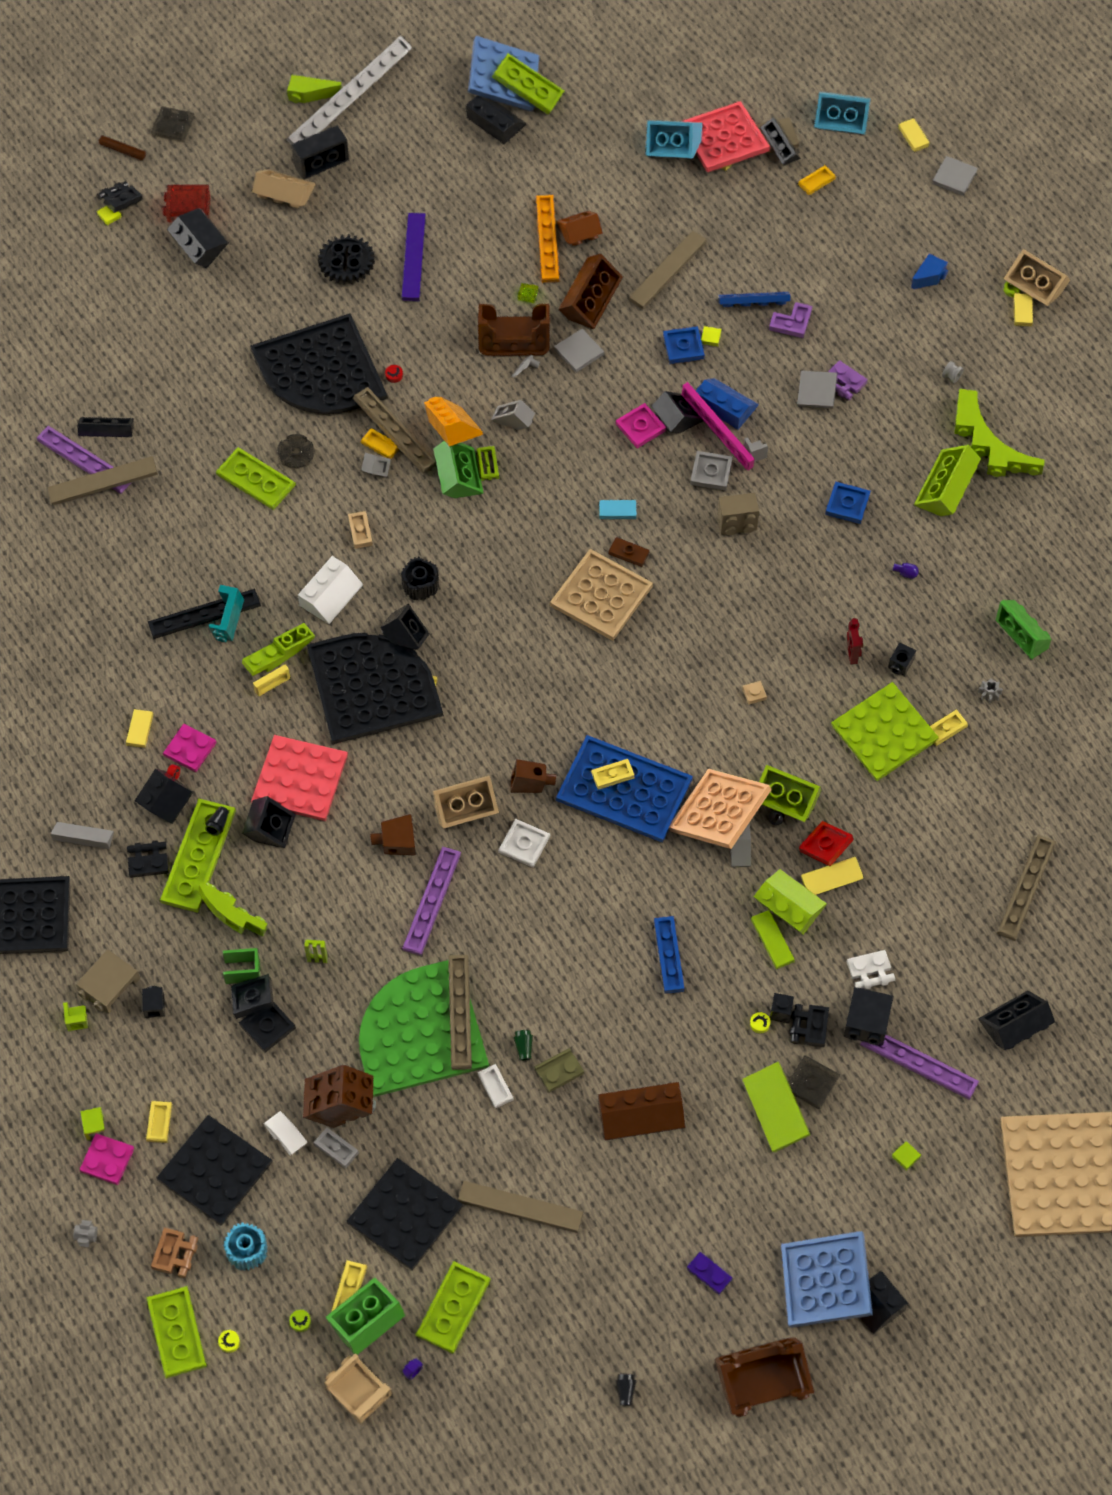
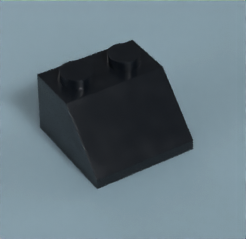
[652,391,703,433]
[380,603,430,650]
[135,769,193,824]
[242,796,296,848]
[859,1270,908,1335]

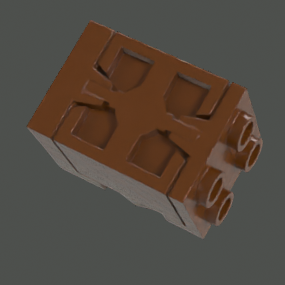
[303,1064,376,1128]

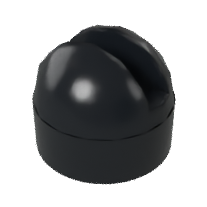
[768,810,785,826]

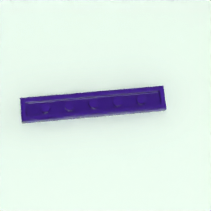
[402,213,426,301]

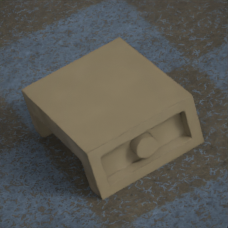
[76,949,140,1013]

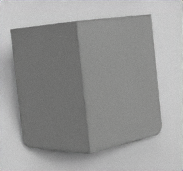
[744,437,768,462]
[361,453,391,477]

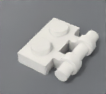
[847,950,895,990]

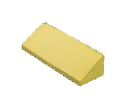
[801,857,863,895]

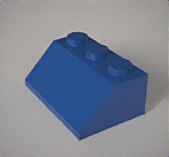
[696,378,759,430]

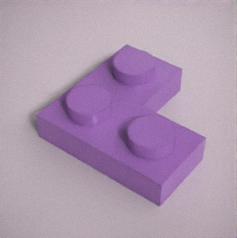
[769,302,812,338]

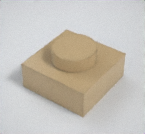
[742,681,767,704]

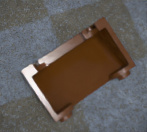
[478,304,550,356]
[715,1337,815,1417]

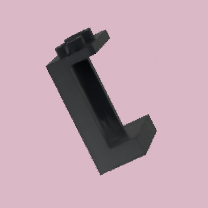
[844,987,894,1046]

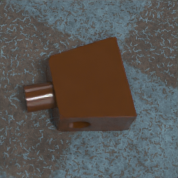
[511,759,556,793]
[370,814,416,856]

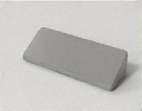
[51,822,114,849]

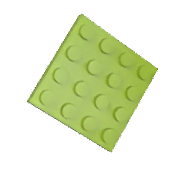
[831,682,939,781]

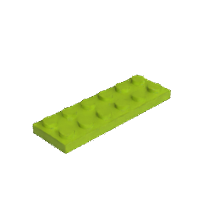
[160,799,236,913]

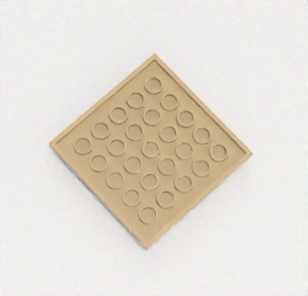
[1000,1112,1112,1237]

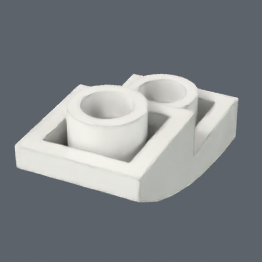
[263,1111,307,1155]

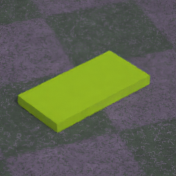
[492,53,564,115]
[216,447,296,510]
[742,1062,811,1153]
[416,1261,491,1354]
[146,1286,207,1378]

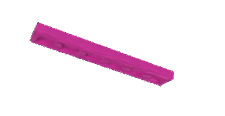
[681,382,755,470]

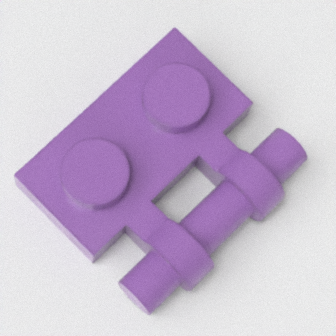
[828,360,868,400]

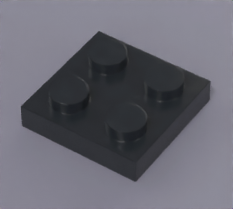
[231,974,274,1019]
[239,1001,296,1053]

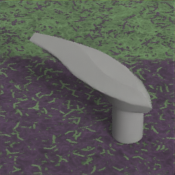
[512,355,540,378]

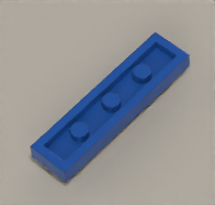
[718,292,791,307]
[654,916,685,994]

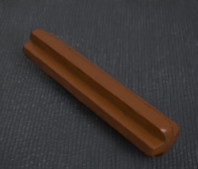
[99,135,146,160]

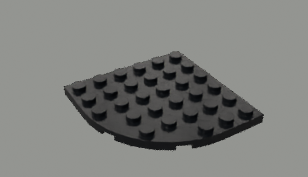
[250,313,388,414]
[307,633,444,744]

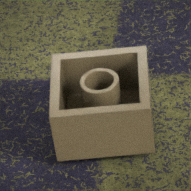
[717,493,759,536]

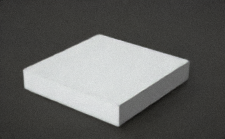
[498,819,550,868]

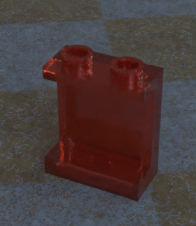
[163,184,211,223]

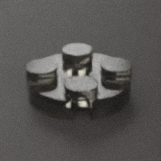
[277,434,314,468]

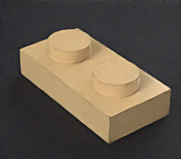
[348,511,373,549]

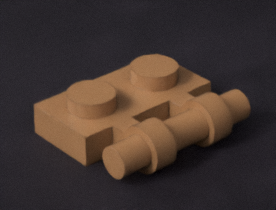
[151,1228,199,1278]

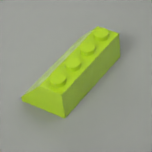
[914,445,981,516]

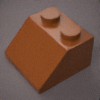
[556,210,603,246]

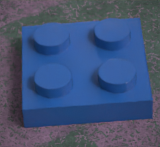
[663,326,705,364]
[825,481,871,524]

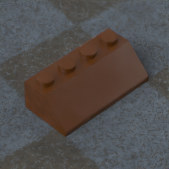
[558,253,623,329]
[598,1082,685,1141]

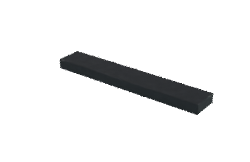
[147,589,261,639]

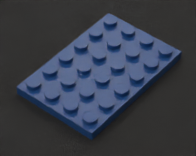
[556,735,693,843]

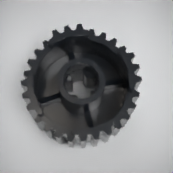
[401,557,439,600]

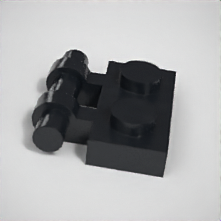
[97,181,142,213]
[127,840,169,878]
[789,1004,829,1047]

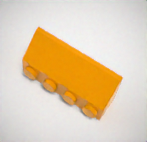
[424,397,483,446]

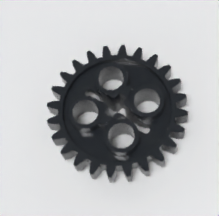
[318,234,375,285]

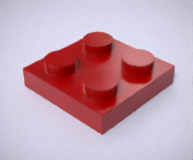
[799,821,854,866]

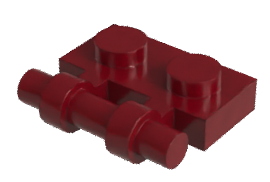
[847,618,863,665]

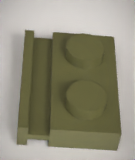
[535,1048,584,1093]

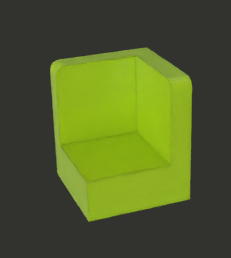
[63,1002,88,1031]
[80,1107,105,1140]

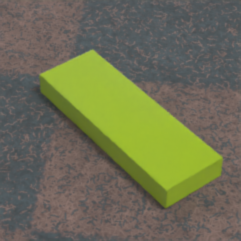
[751,910,795,969]

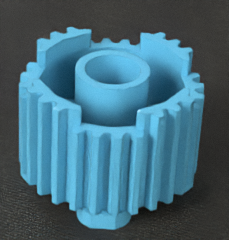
[224,1222,268,1270]

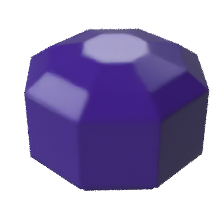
[403,1358,423,1380]

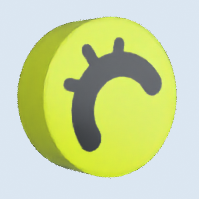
[750,1012,771,1033]
[218,1330,240,1353]

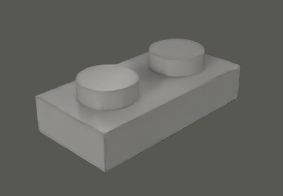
[314,1127,359,1169]

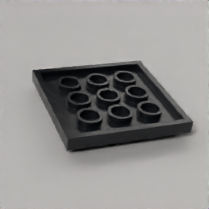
[0,876,70,954]
[156,1115,273,1226]
[346,1158,463,1271]

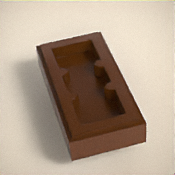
[608,537,650,567]

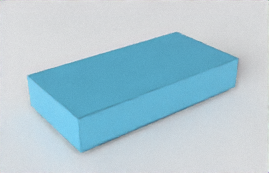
[599,500,636,519]

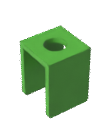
[223,948,260,984]

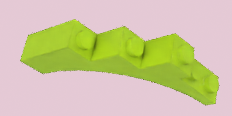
[954,389,1045,477]

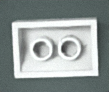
[298,556,363,624]

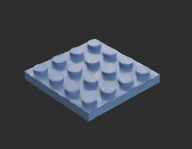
[468,36,539,111]
[781,1231,872,1328]

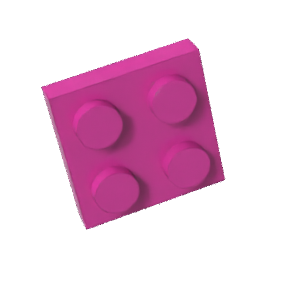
[616,403,666,449]
[163,724,217,772]
[79,1133,134,1185]

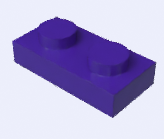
[687,1252,733,1295]

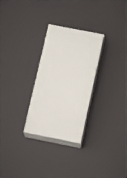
[477,1064,514,1109]

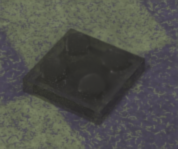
[151,106,195,142]
[788,1055,840,1110]

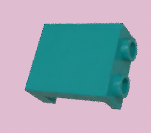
[209,585,244,642]

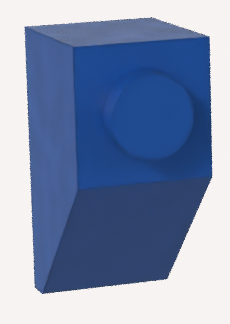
[911,254,948,289]

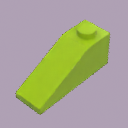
[287,75,342,103]

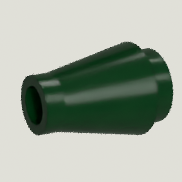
[513,1030,533,1061]

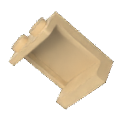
[325,1354,392,1424]

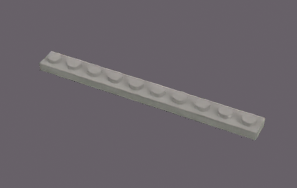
[286,36,412,144]

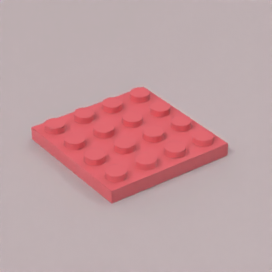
[681,101,770,173]
[251,735,348,821]

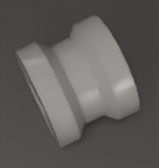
[942,361,964,383]

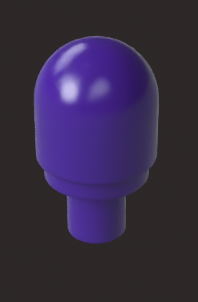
[892,563,919,579]

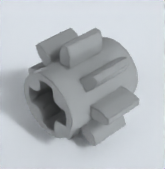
[978,678,1003,703]
[73,1220,98,1247]

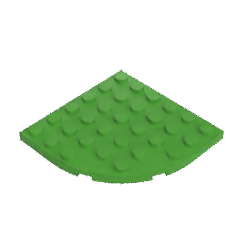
[359,960,489,1097]

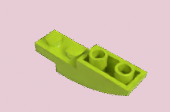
[242,623,315,676]
[198,882,268,936]

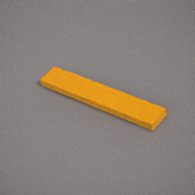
[536,195,559,283]

